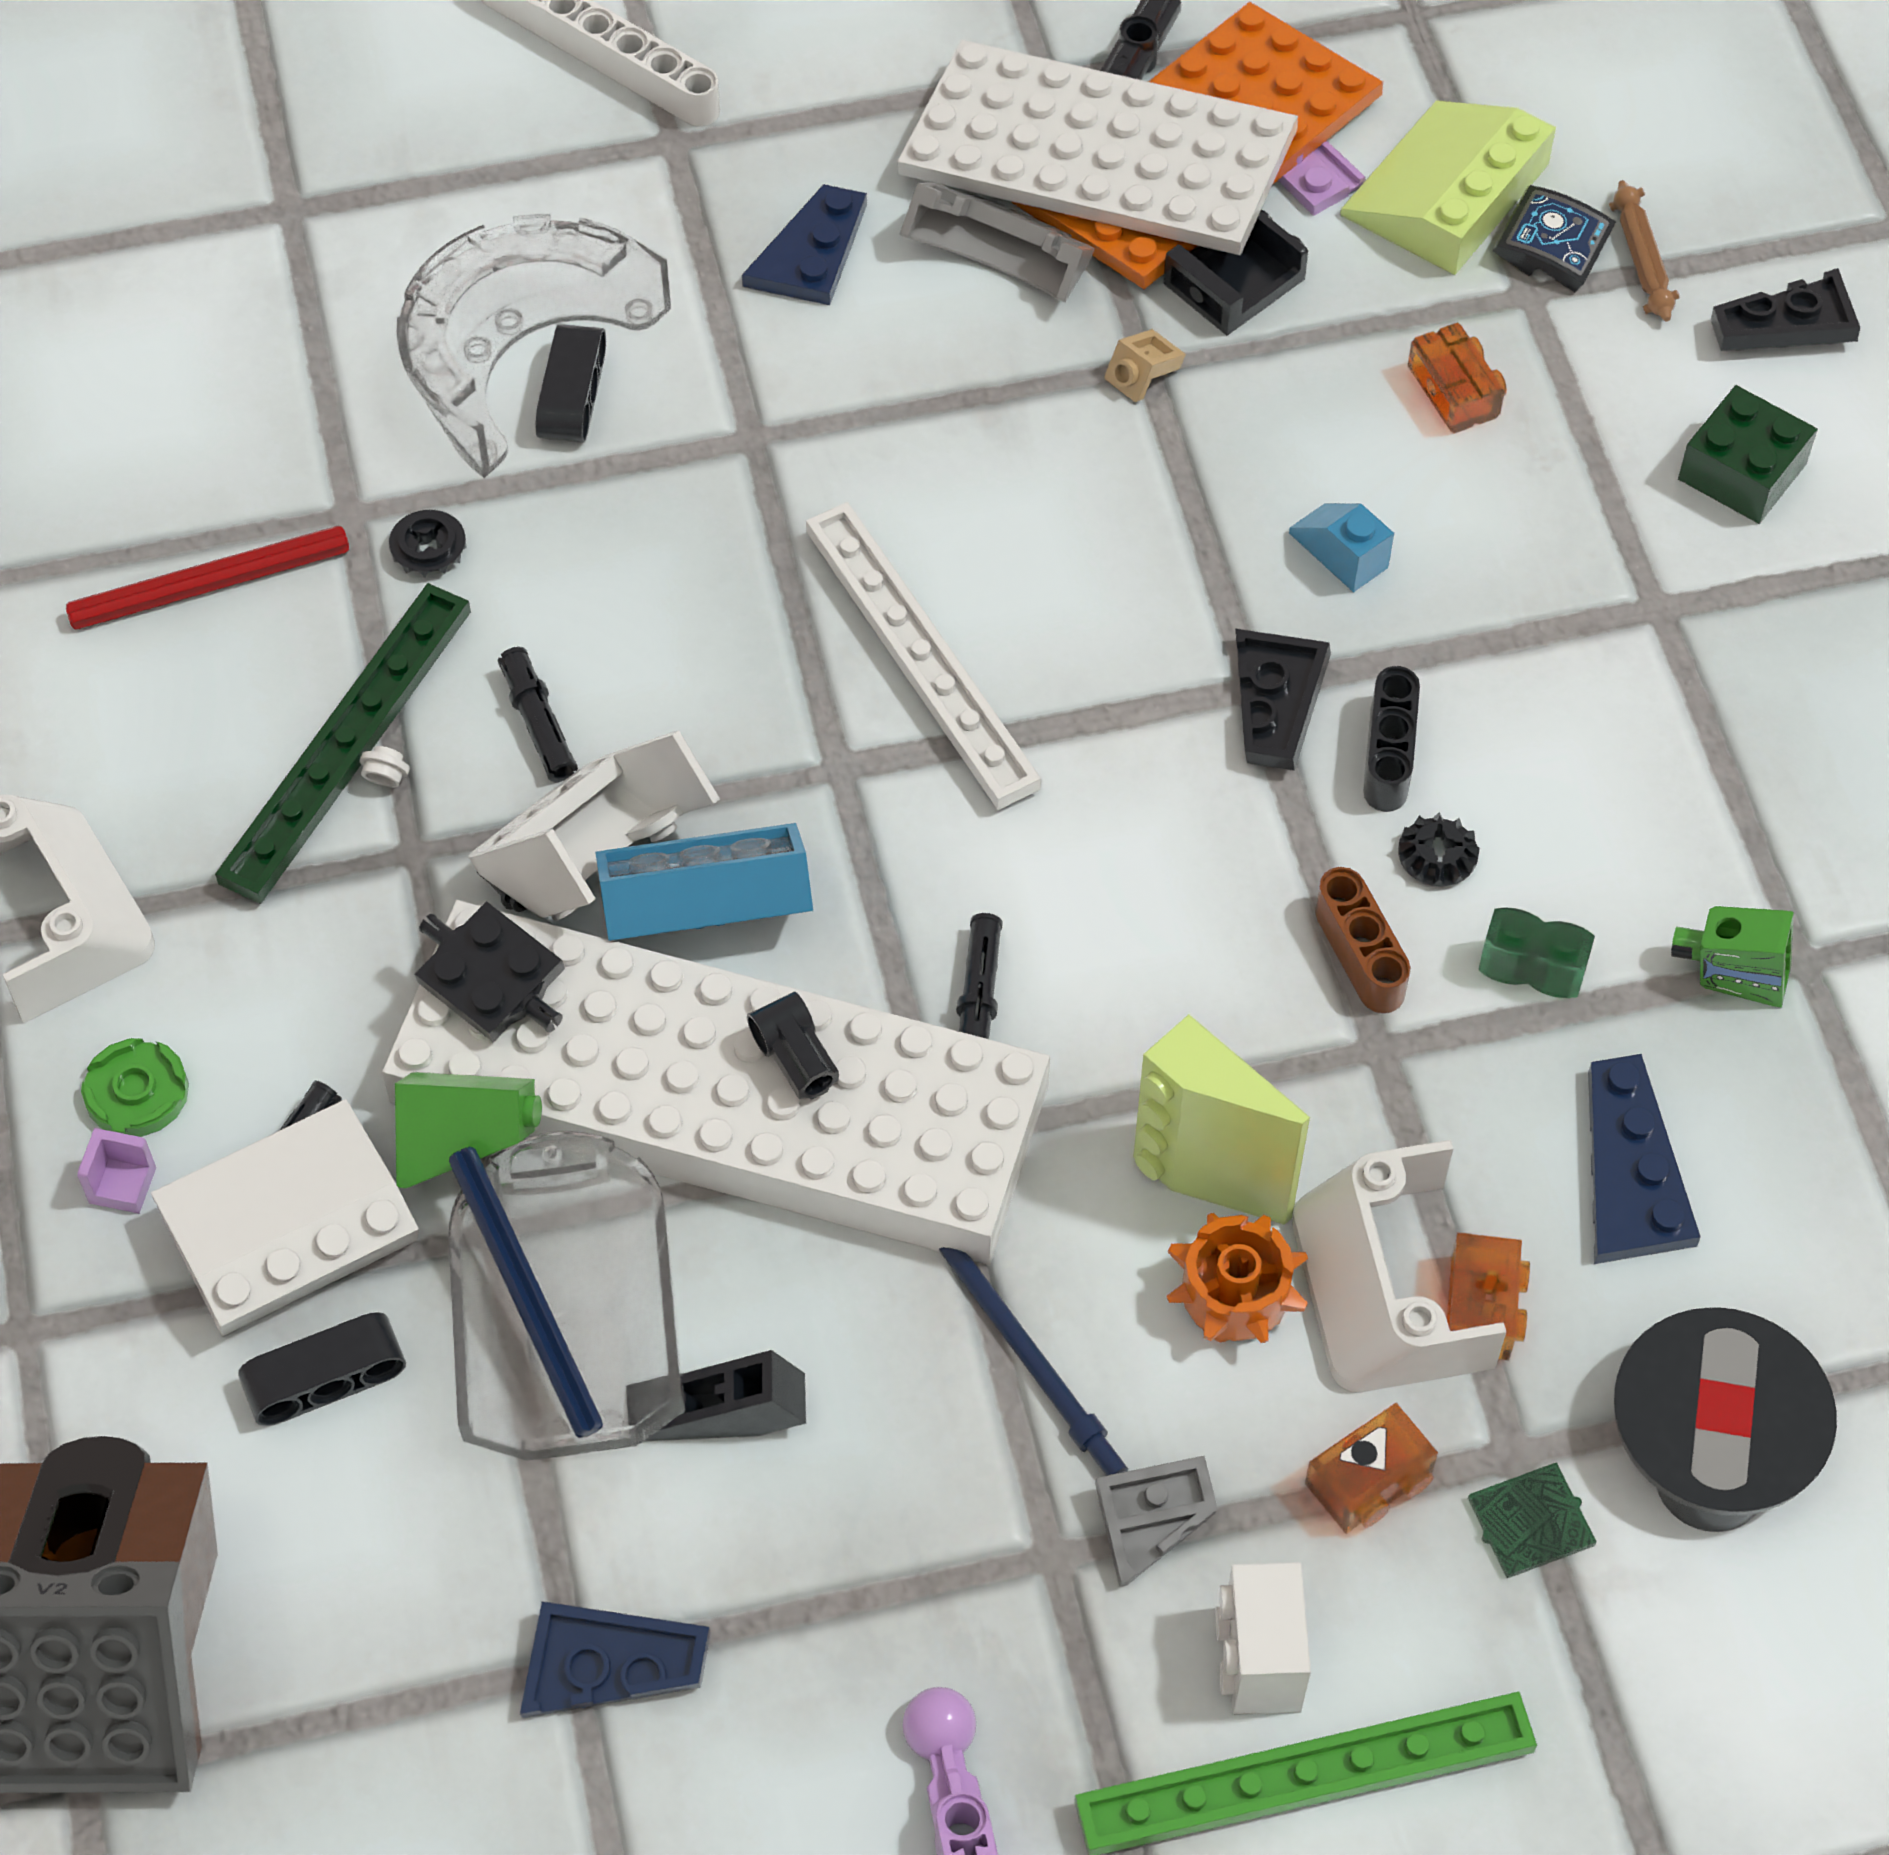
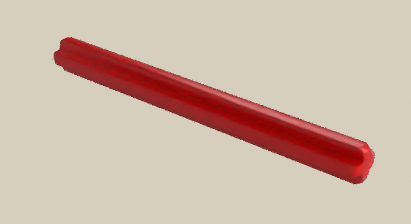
[66,525,349,630]

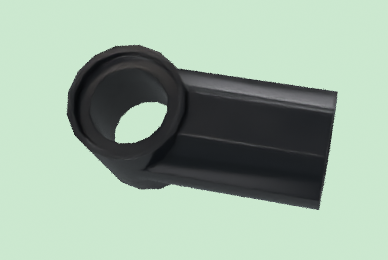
[746,992,839,1100]

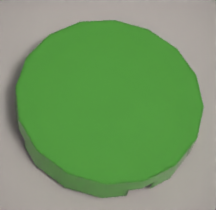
[81,1038,189,1137]

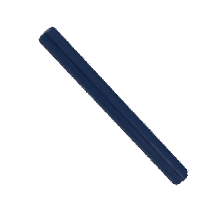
[449,1147,603,1438]

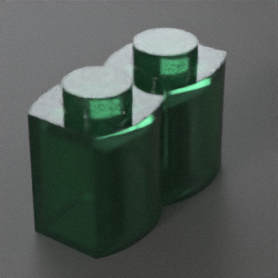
[1478,907,1595,998]

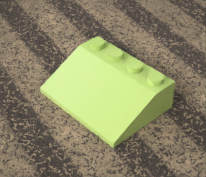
[1340,100,1556,275]
[1133,1014,1310,1225]

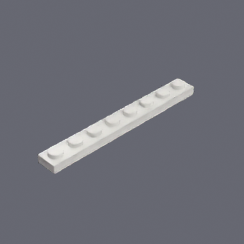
[806,502,1041,810]

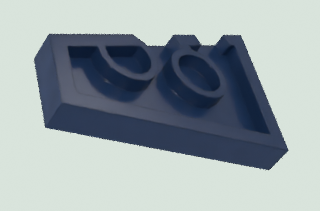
[742,184,867,305]
[520,1601,711,1718]

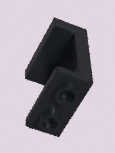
[1163,209,1308,336]

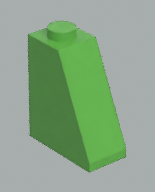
[395,1072,542,1188]

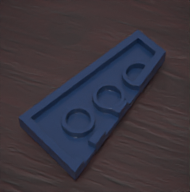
[1588,1054,1701,1264]

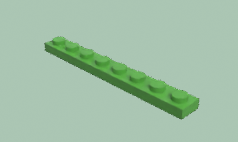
[1074,1691,1537,1855]

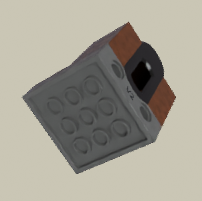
[0,1436,218,1793]

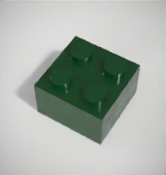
[1678,384,1818,524]

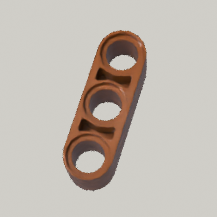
[1315,867,1411,1014]

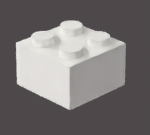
[1215,1562,1311,1715]

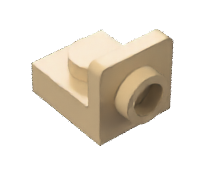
[1105,329,1186,402]

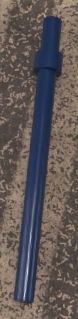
[939,1247,1128,1476]

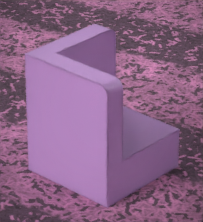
[78,1128,156,1214]

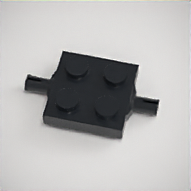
[415,901,565,1043]

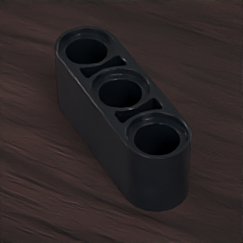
[535,324,606,442]
[1363,666,1420,812]
[238,1312,406,1426]

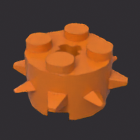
[1167,1213,1308,1343]

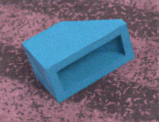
[1289,503,1394,593]

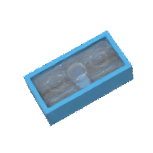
[595,823,813,941]

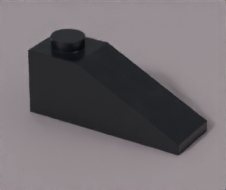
[630,1350,806,1442]

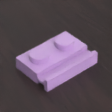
[1278,140,1365,216]

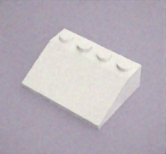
[151,1099,419,1337]

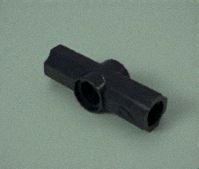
[1100,0,1181,80]

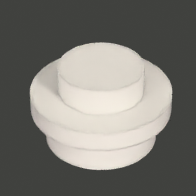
[360,746,410,788]

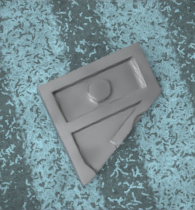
[1095,1456,1218,1587]

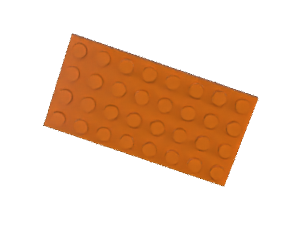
[1011,2,1383,290]

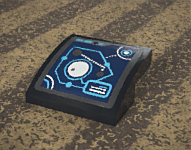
[1492,185,1616,293]

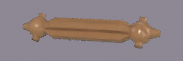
[1609,180,1680,322]

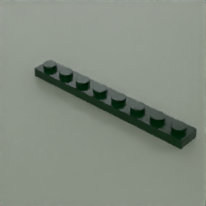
[215,583,471,904]

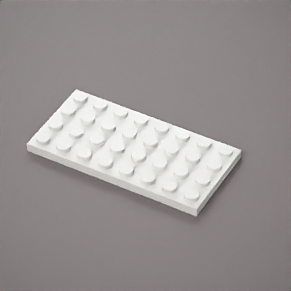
[897,39,1298,255]

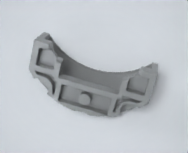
[900,182,1094,302]

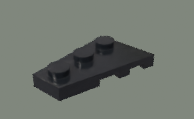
[1711,268,1861,351]
[1235,628,1331,771]

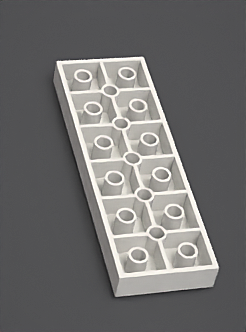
[382,900,1050,1265]

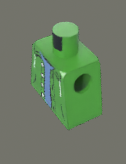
[1671,906,1794,1008]

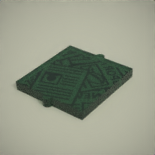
[1468,1462,1597,1579]

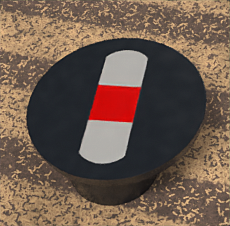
[1614,1307,1837,1532]

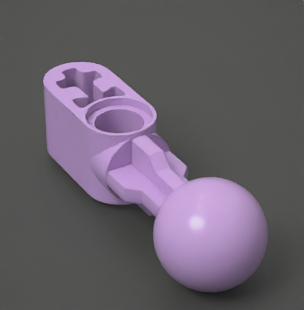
[903,1687,998,1855]

